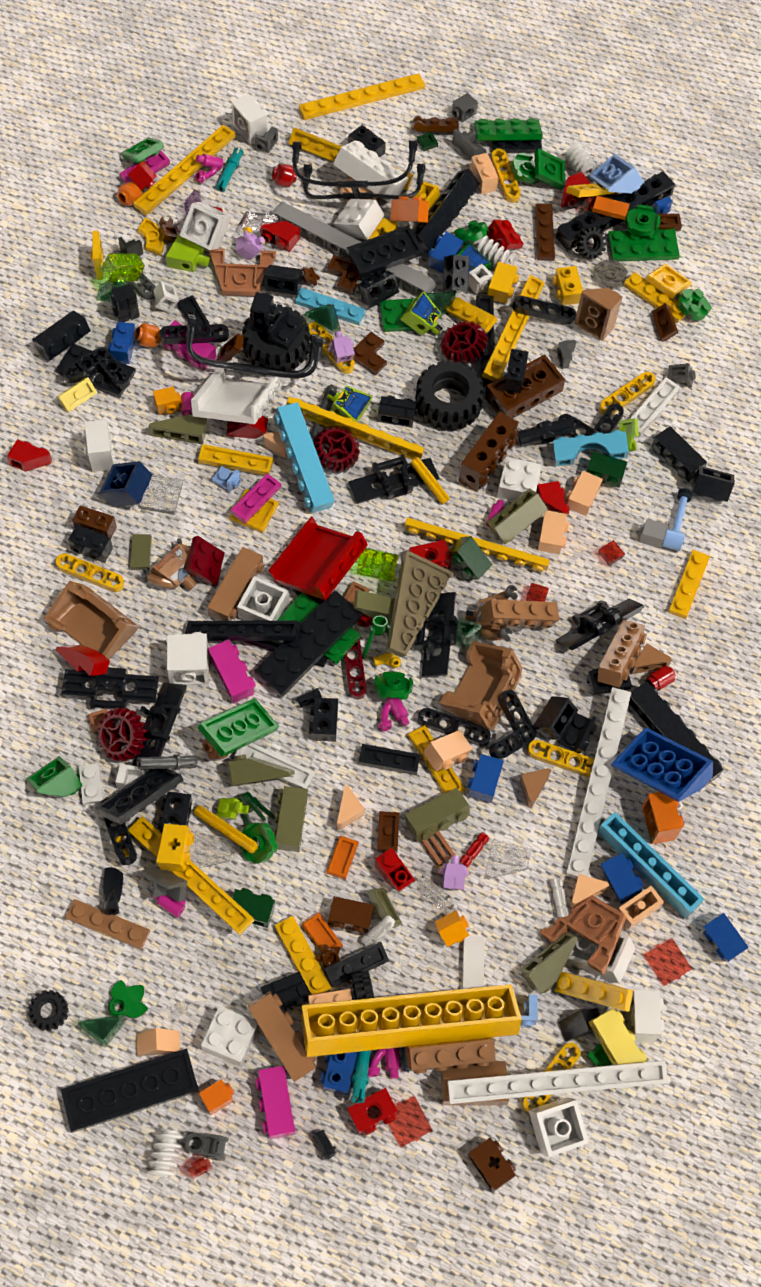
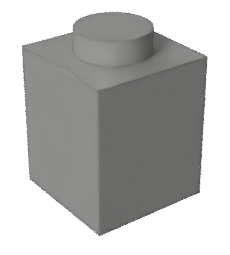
[638,519,668,548]

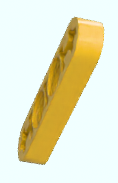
[491,149,521,203]
[308,322,355,374]
[599,372,656,415]
[56,553,124,592]
[527,740,594,778]
[522,1043,581,1114]

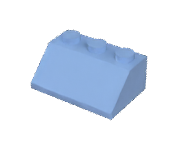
[589,153,644,193]

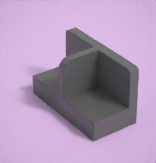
[452,129,486,159]
[142,867,187,902]

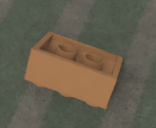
[574,288,623,341]
[441,1061,509,1105]

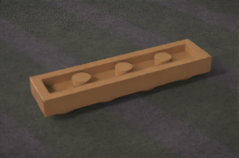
[65,899,150,950]

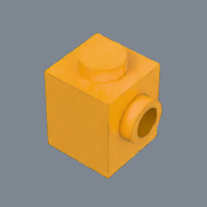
[153,386,182,415]
[435,910,469,947]

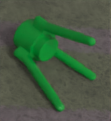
[362,615,390,660]

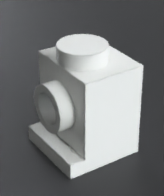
[468,264,493,294]
[153,281,179,312]

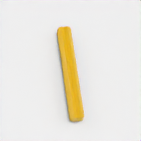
[194,805,258,853]

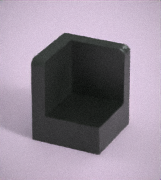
[118,237,143,260]

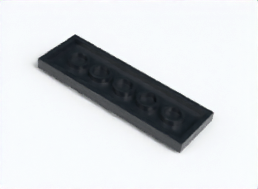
[254,590,363,697]
[60,1048,199,1133]

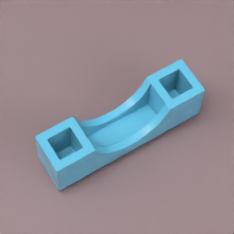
[553,430,629,466]

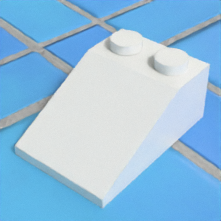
[567,929,635,984]

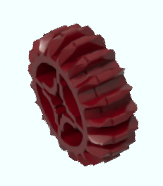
[440,320,487,365]
[313,426,360,473]
[96,708,147,761]

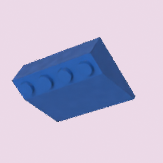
[611,727,713,802]

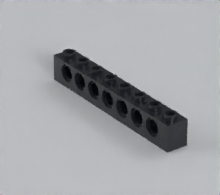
[556,171,675,251]

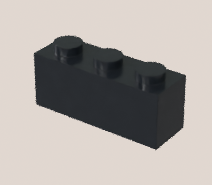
[32,310,91,360]
[651,426,707,482]

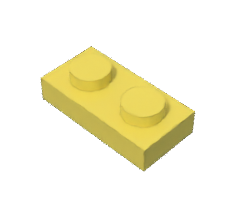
[57,377,97,412]

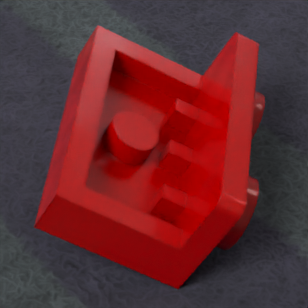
[487,219,524,252]

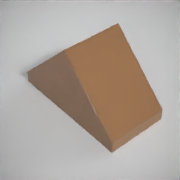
[631,644,672,674]
[519,768,551,809]

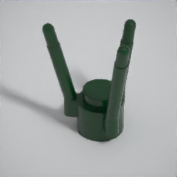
[238,792,275,825]

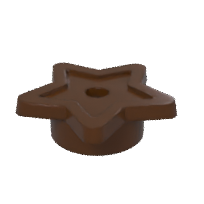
[301,267,320,286]
[315,944,341,967]

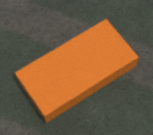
[592,196,629,220]
[326,835,359,880]
[302,912,343,957]

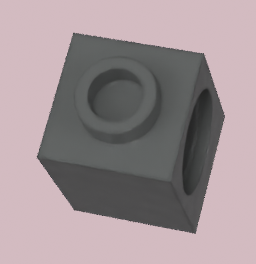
[452,93,478,122]

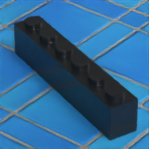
[412,168,480,253]
[629,681,724,789]

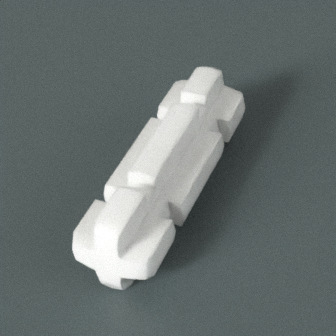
[551,878,569,918]
[361,916,395,947]

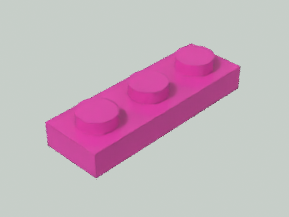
[119,150,170,183]
[231,473,281,524]

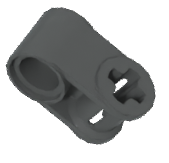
[185,1133,229,1161]

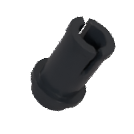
[296,688,322,708]
[312,1129,337,1160]

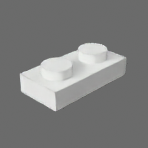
[79,763,103,805]

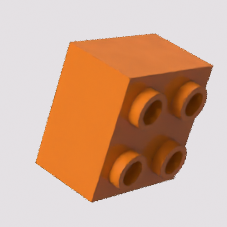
[642,792,684,844]

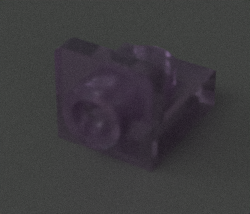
[184,189,202,215]

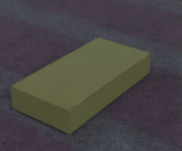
[130,534,152,570]
[368,888,402,928]

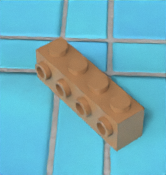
[207,547,265,621]
[480,599,560,629]
[598,619,647,687]
[248,991,317,1082]
[405,1038,496,1073]

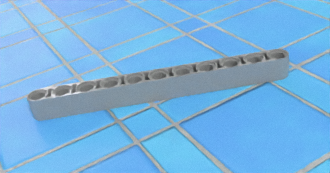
[270,202,436,296]

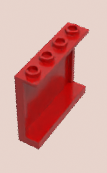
[268,517,368,601]

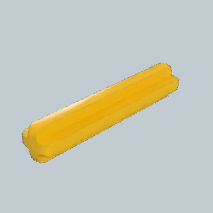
[411,457,450,504]

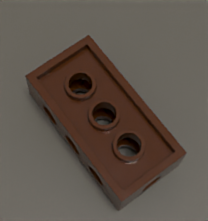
[485,354,565,419]
[459,411,519,492]

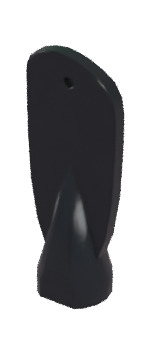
[103,867,124,915]

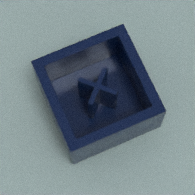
[99,461,153,507]

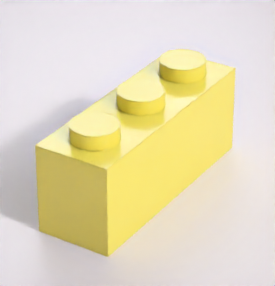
[588,1008,647,1065]

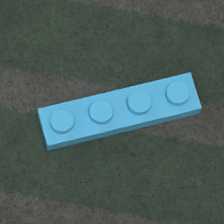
[295,288,366,326]

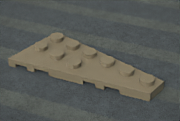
[386,550,453,658]

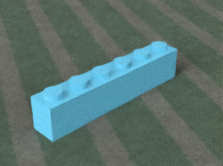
[274,402,335,513]
[598,812,704,919]

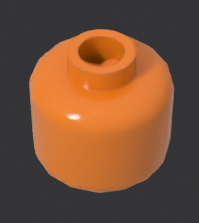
[117,181,142,206]
[135,323,161,348]

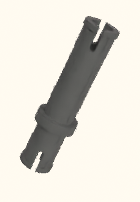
[137,754,198,770]

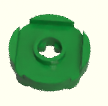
[510,153,539,184]
[626,205,660,237]
[454,220,489,245]
[677,289,712,321]
[374,671,413,700]
[240,822,278,864]

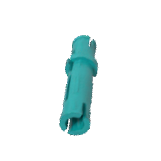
[215,147,244,192]
[351,1050,371,1103]

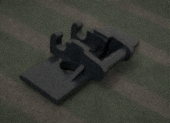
[349,454,439,504]
[414,592,458,678]
[555,598,644,651]
[61,667,159,709]
[132,683,187,770]

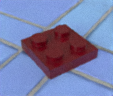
[185,536,225,586]

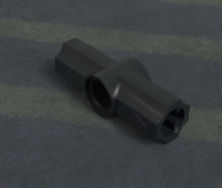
[518,418,574,447]

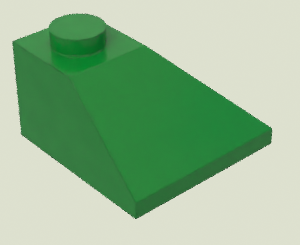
[26,756,83,797]

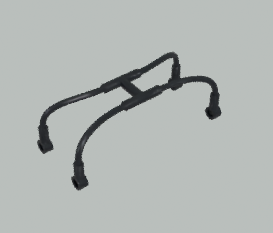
[292,140,426,199]
[185,314,324,379]

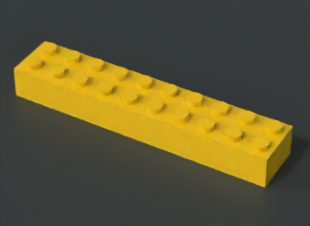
[301,984,522,1057]

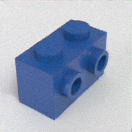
[427,231,464,274]
[108,321,136,365]
[467,754,504,803]
[601,853,644,904]
[703,913,749,962]
[320,1052,357,1096]

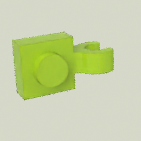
[619,418,639,451]
[216,798,249,820]

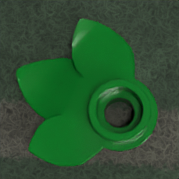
[108,980,148,1019]

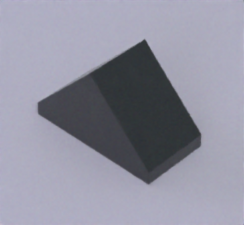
[558,1008,600,1042]

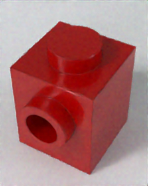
[128,161,157,190]

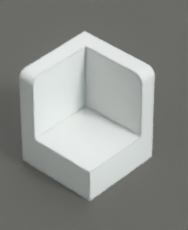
[115,764,145,790]

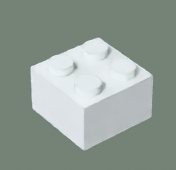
[232,94,268,145]
[334,199,385,240]
[82,420,114,472]
[497,457,542,501]
[237,576,289,621]
[627,990,664,1043]
[201,1006,259,1067]
[529,1097,589,1157]

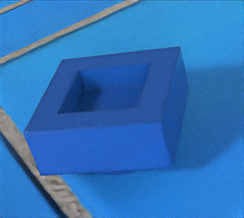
[653,196,673,214]

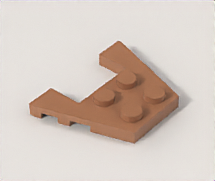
[209,249,276,296]
[540,895,626,975]

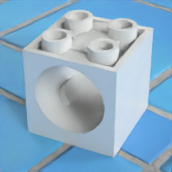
[180,202,232,250]
[167,632,209,685]

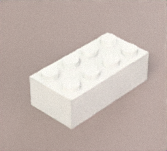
[333,141,409,202]

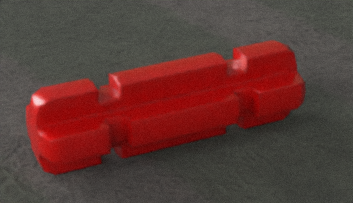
[459,832,489,868]

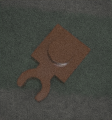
[159,216,179,242]

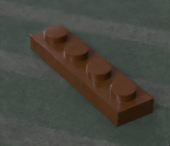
[535,203,555,261]

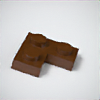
[327,255,361,295]
[353,332,387,376]

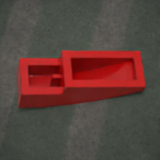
[56,645,110,676]

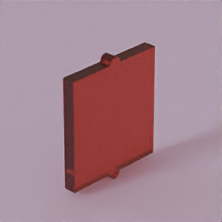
[644,938,692,986]
[389,1096,433,1148]

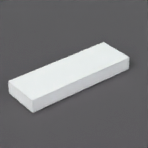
[462,936,485,989]

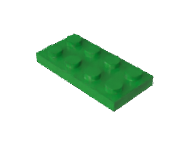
[474,118,543,141]
[608,229,680,262]
[278,592,361,665]
[197,698,279,757]

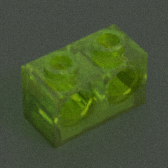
[101,253,145,282]
[357,548,399,582]

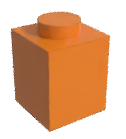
[199,1079,235,1115]

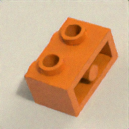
[390,196,429,222]

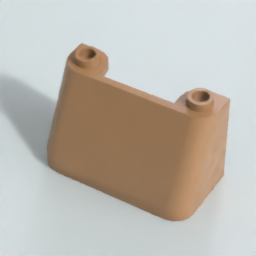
[43,581,139,659]
[439,641,522,730]

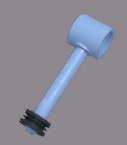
[662,488,693,551]

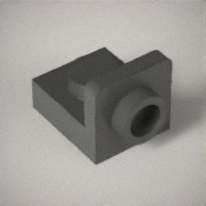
[254,127,278,153]
[556,340,576,369]
[667,363,696,387]

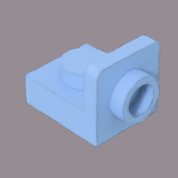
[212,466,241,492]
[520,995,538,1028]

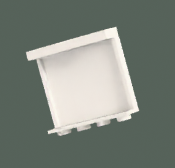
[191,367,281,424]

